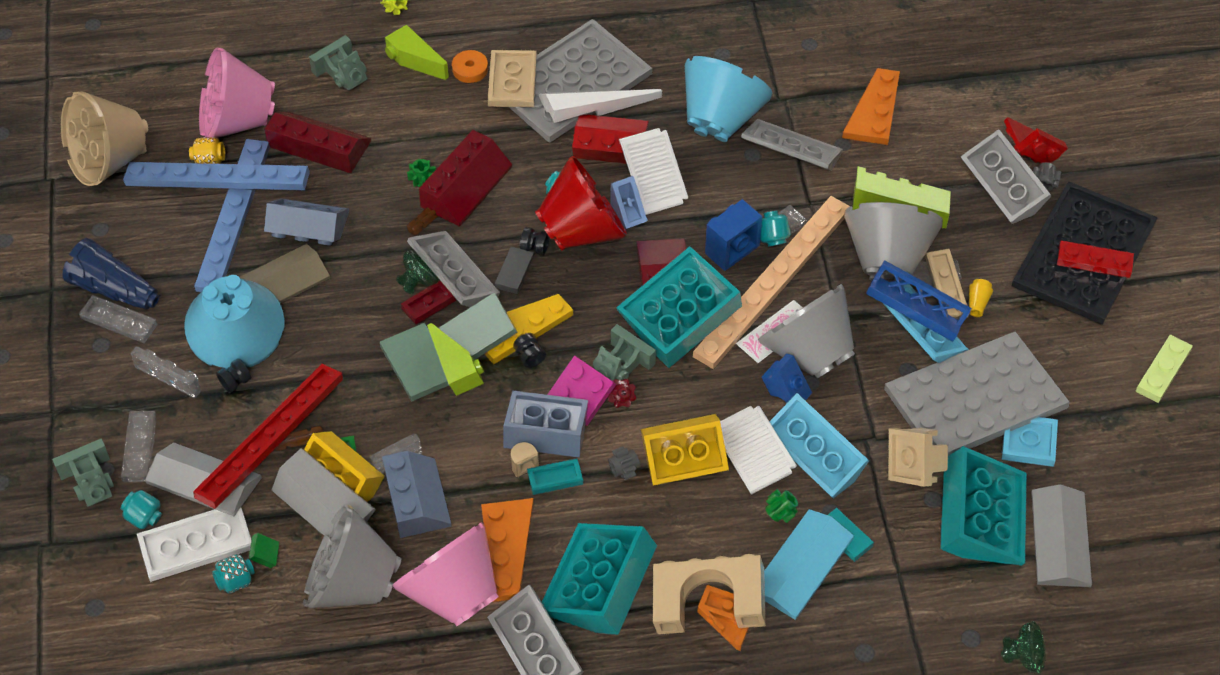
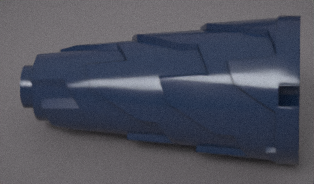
[62,238,160,309]

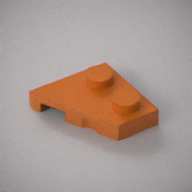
[697,585,749,651]

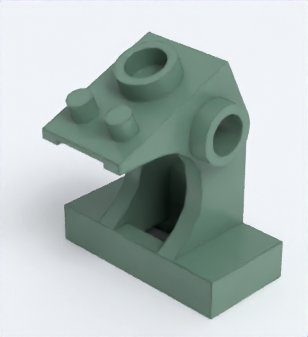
[309,35,367,90]
[593,324,656,381]
[52,438,114,506]

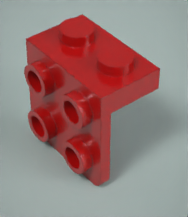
[1004,117,1068,163]

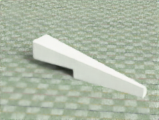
[539,89,662,123]

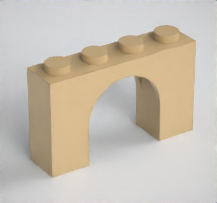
[653,554,766,634]

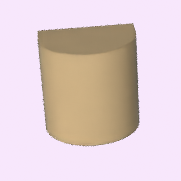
[511,442,539,477]

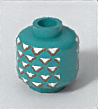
[212,554,255,593]

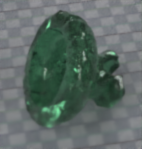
[396,250,440,294]
[1001,621,1046,674]

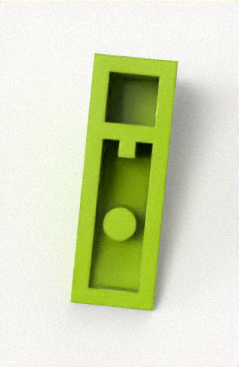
[385,25,449,80]
[427,323,484,396]

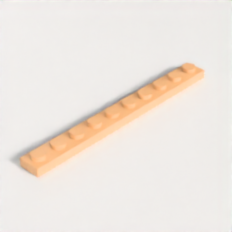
[693,196,850,369]

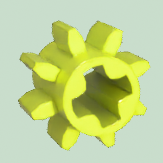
[380,0,409,15]

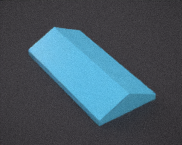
[883,284,969,363]
[770,393,869,498]
[764,509,854,620]

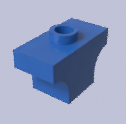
[762,354,812,403]

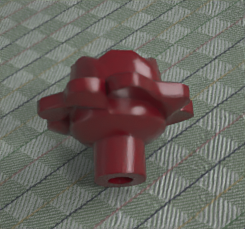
[608,379,636,408]

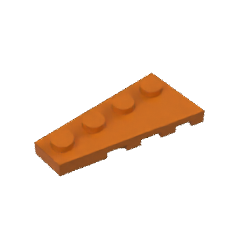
[842,68,900,145]
[481,498,534,602]

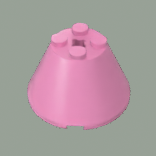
[199,48,275,138]
[392,522,499,627]

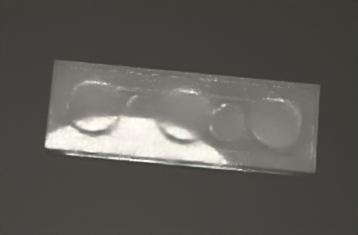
[79,295,157,344]
[130,346,201,398]
[121,411,157,482]

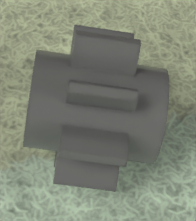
[1033,162,1061,192]
[608,446,640,480]

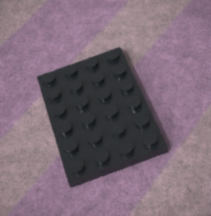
[1012,181,1158,325]

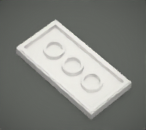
[137,508,251,582]

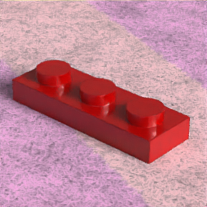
[1057,241,1134,278]

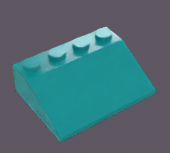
[616,246,742,368]
[940,446,1027,566]
[542,523,657,635]

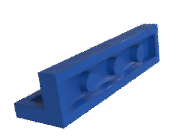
[866,260,971,342]

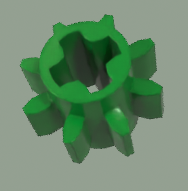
[407,159,436,187]
[766,489,798,523]

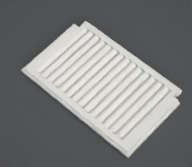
[619,128,688,215]
[720,406,797,495]

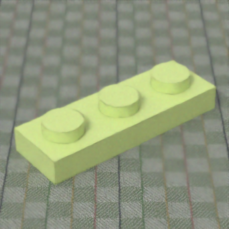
[1136,335,1193,403]

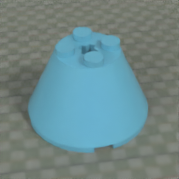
[685,56,772,142]
[184,275,285,369]

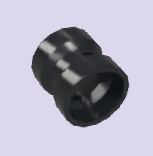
[520,227,550,255]
[513,333,546,368]
[216,359,252,393]

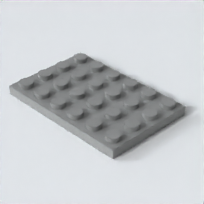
[509,19,652,143]
[884,332,1070,456]

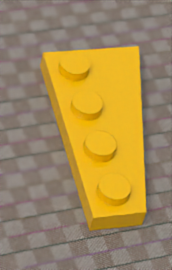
[485,294,573,364]

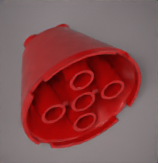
[535,156,627,250]

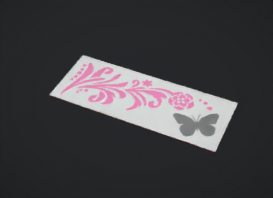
[736,300,803,363]

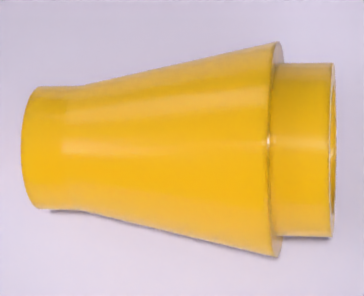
[969,279,993,317]

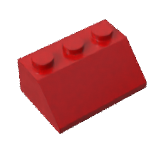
[572,114,649,164]

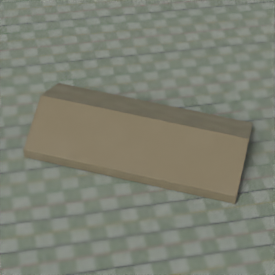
[239,244,330,303]

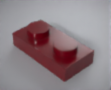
[401,280,456,325]

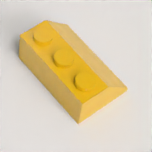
[641,414,729,486]
[304,431,385,502]

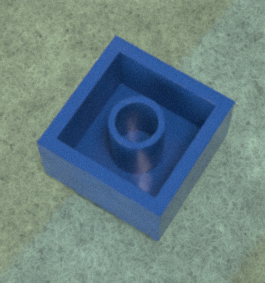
[705,199,762,271]

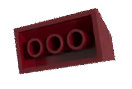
[264,112,371,174]
[419,130,512,227]

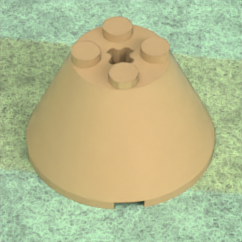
[61,91,148,186]

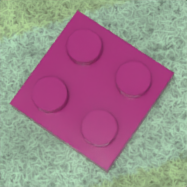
[547,356,616,426]

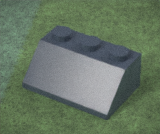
[264,198,349,245]
[503,391,588,458]
[382,451,451,538]

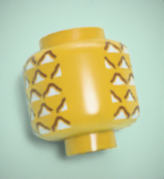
[189,137,226,164]

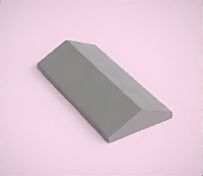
[741,119,842,171]
[961,129,1051,224]
[407,231,500,307]
[145,442,262,516]
[272,448,376,536]
[1031,484,1092,587]
[487,585,583,675]

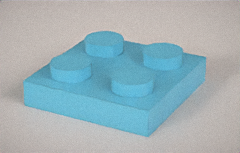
[1002,417,1058,467]

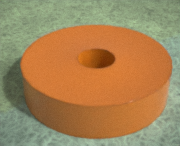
[452,50,488,83]

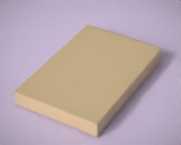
[488,50,537,107]

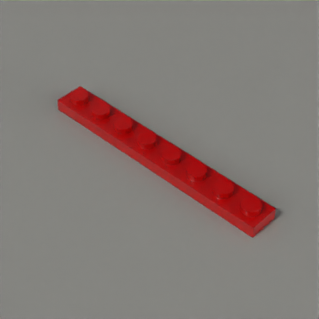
[193,364,343,509]

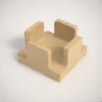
[888,428,948,487]

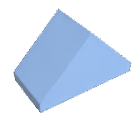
[611,176,647,229]

